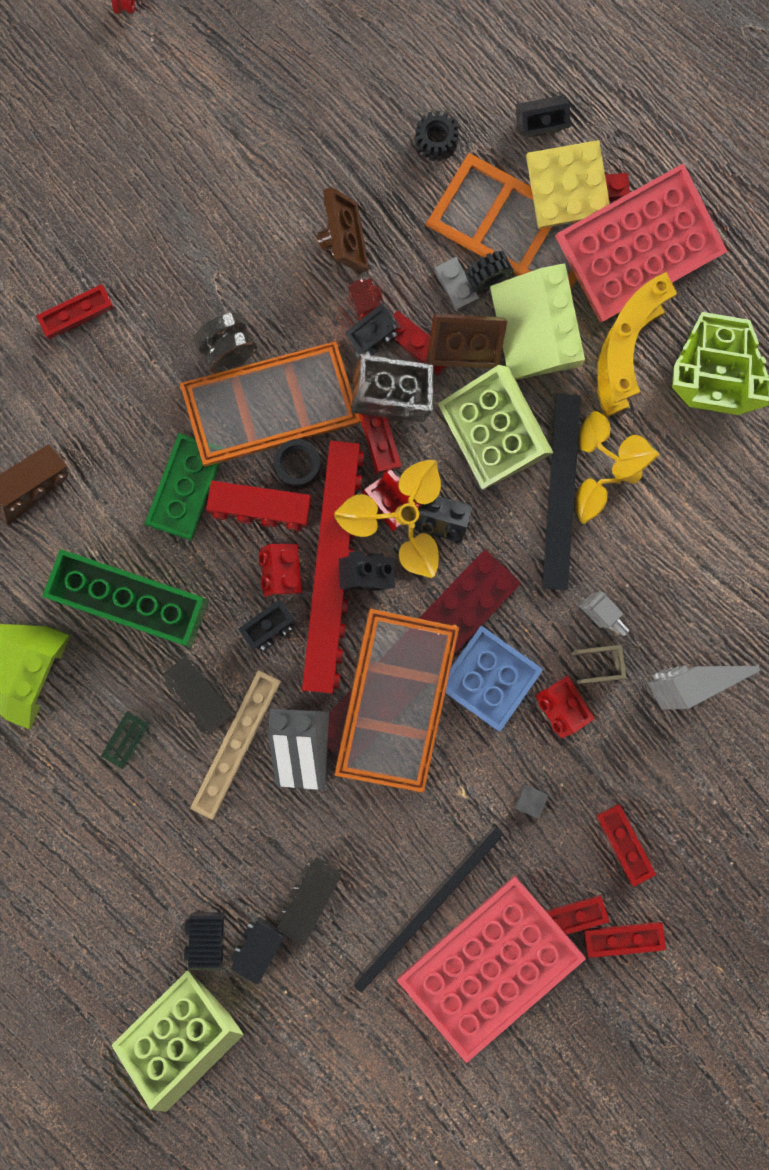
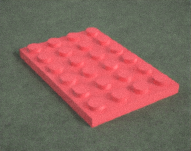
[555,163,727,323]
[397,875,586,1063]

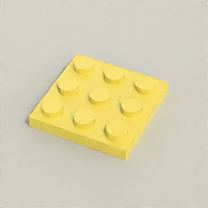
[526,140,610,229]

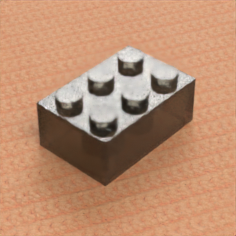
[352,354,433,422]

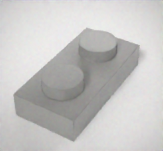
[434,257,479,312]

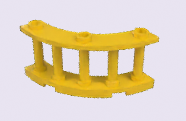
[597,272,677,418]

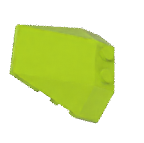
[672,312,769,415]
[0,624,71,729]

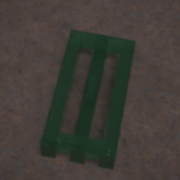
[101,712,150,769]

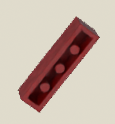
[206,481,312,531]

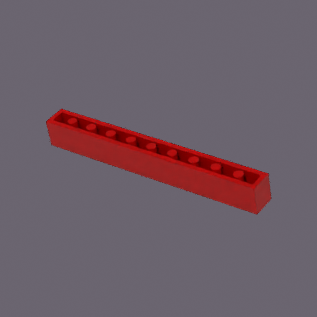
[302,441,364,694]

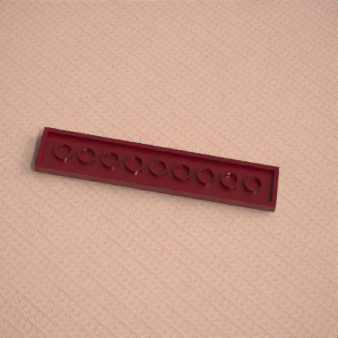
[327,549,521,766]

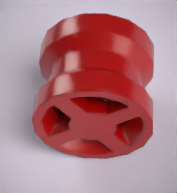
[111,0,135,14]

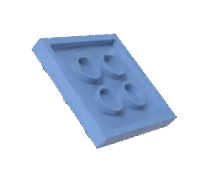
[445,626,543,732]

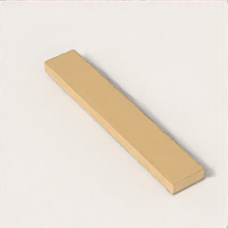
[190,670,282,820]

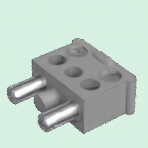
[579,591,629,636]

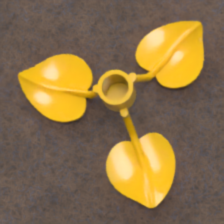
[575,411,659,524]
[334,460,441,578]

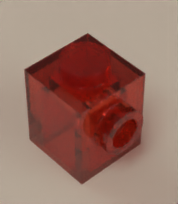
[348,278,383,321]

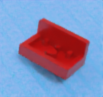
[361,469,421,531]
[259,544,302,597]

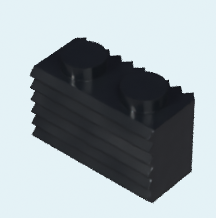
[184,912,224,970]

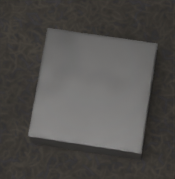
[514,784,549,819]

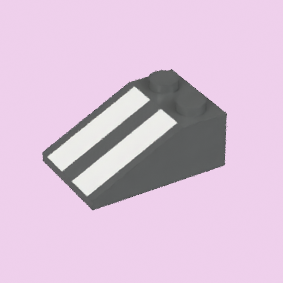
[268,709,330,790]

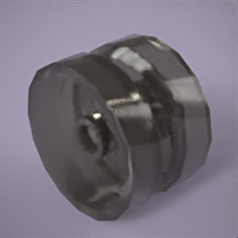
[193,313,258,373]

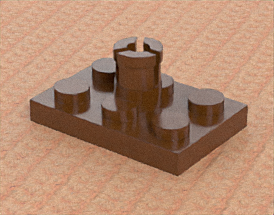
[317,187,369,273]
[426,314,507,368]

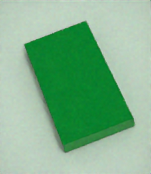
[144,433,225,541]

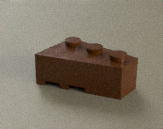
[0,444,68,526]

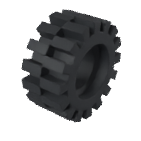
[415,111,459,161]
[465,251,513,293]

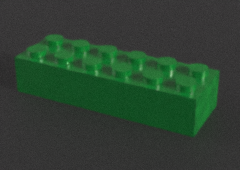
[42,549,208,648]

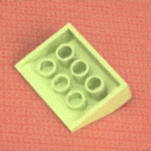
[490,263,585,380]
[438,365,553,490]
[112,970,244,1112]

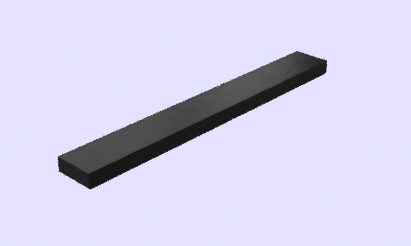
[542,393,581,591]
[354,825,503,992]

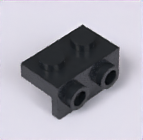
[345,303,402,358]
[415,496,473,543]

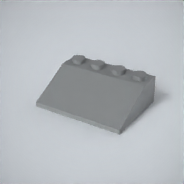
[647,665,761,710]

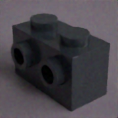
[515,95,571,137]
[339,551,395,591]
[238,599,297,652]
[230,917,286,985]

